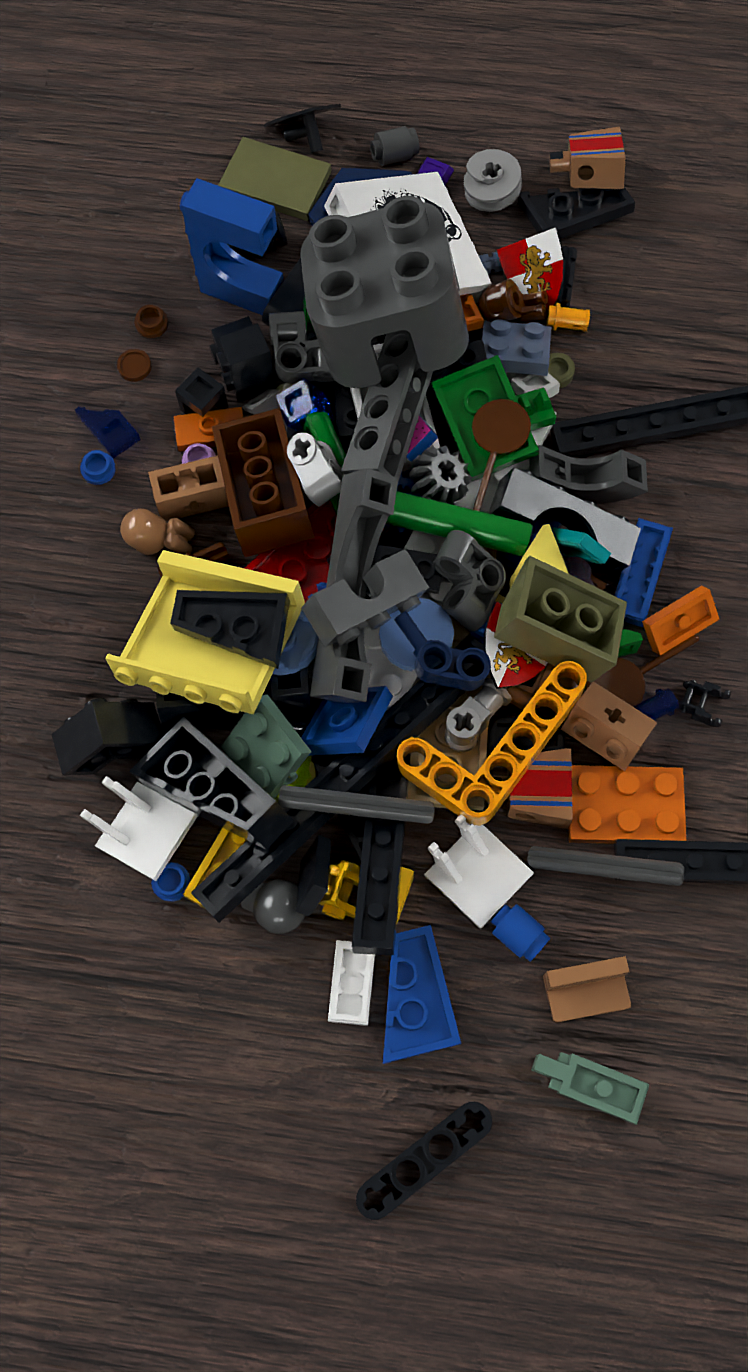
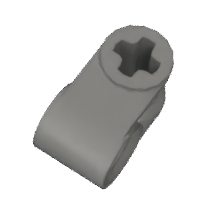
[287,433,345,507]

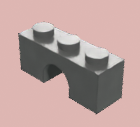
[301,549,429,647]

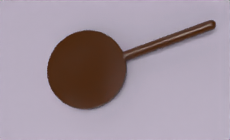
[472,399,531,511]
[586,635,700,708]

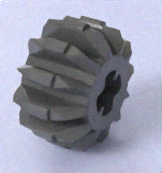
[407,445,472,505]

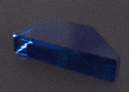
[74,407,141,459]

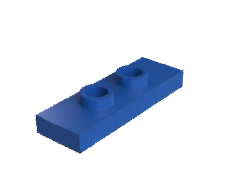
[614,518,673,627]

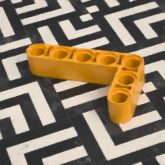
[397,661,587,826]

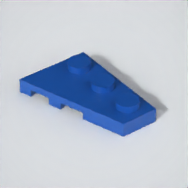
[383,925,461,1064]

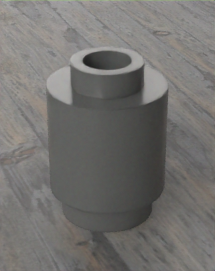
[370,126,420,166]

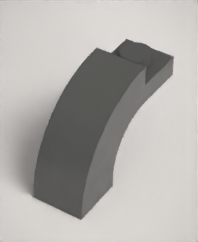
[529,445,648,504]

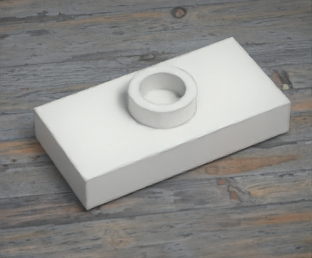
[328,940,375,1026]

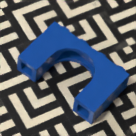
[180,178,284,315]

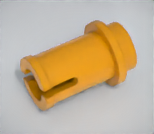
[546,303,590,332]

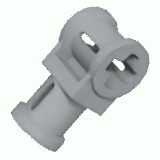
[445,678,512,752]

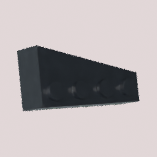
[129,716,294,850]

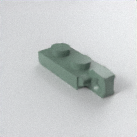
[531,1052,649,1125]

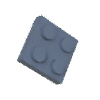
[482,319,551,376]

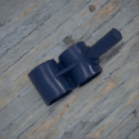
[394,611,491,691]

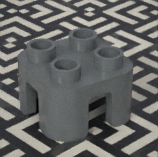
[300,196,469,388]

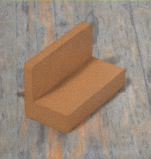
[543,956,631,1023]

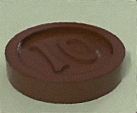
[117,349,152,382]

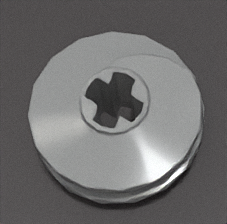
[464,149,522,212]

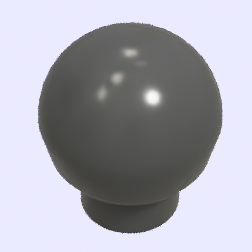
[241,879,305,934]

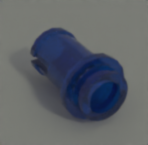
[633,688,679,721]

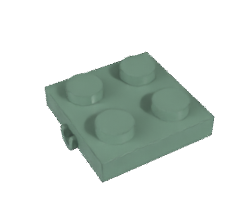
[221,695,312,799]

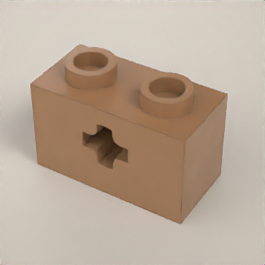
[148,455,229,521]
[561,681,657,771]

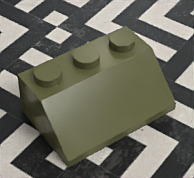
[494,556,627,682]

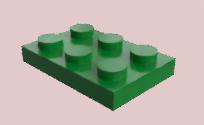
[431,355,539,482]

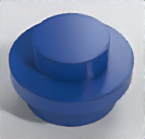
[80,450,116,485]
[151,862,191,902]

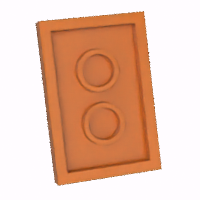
[569,765,687,844]

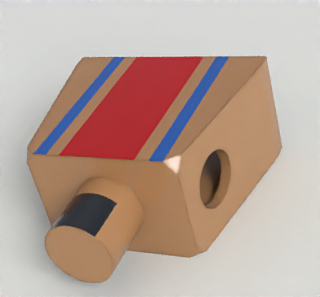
[549,127,626,189]
[491,748,573,829]

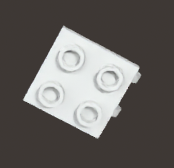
[80,776,198,881]
[424,814,534,929]

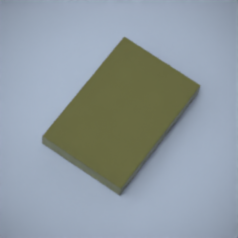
[218,137,332,221]

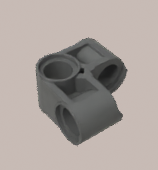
[269,311,335,384]
[433,530,506,632]

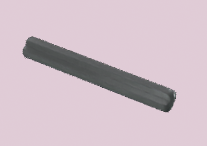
[278,785,435,824]
[528,846,684,886]

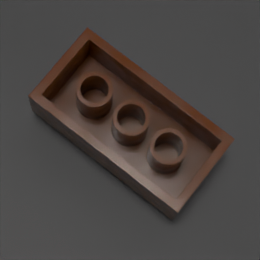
[212,408,315,557]

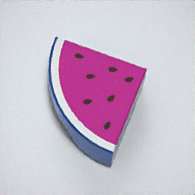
[406,415,438,462]

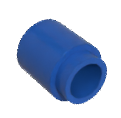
[491,904,551,962]

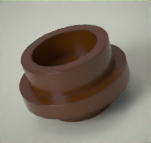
[134,305,168,338]

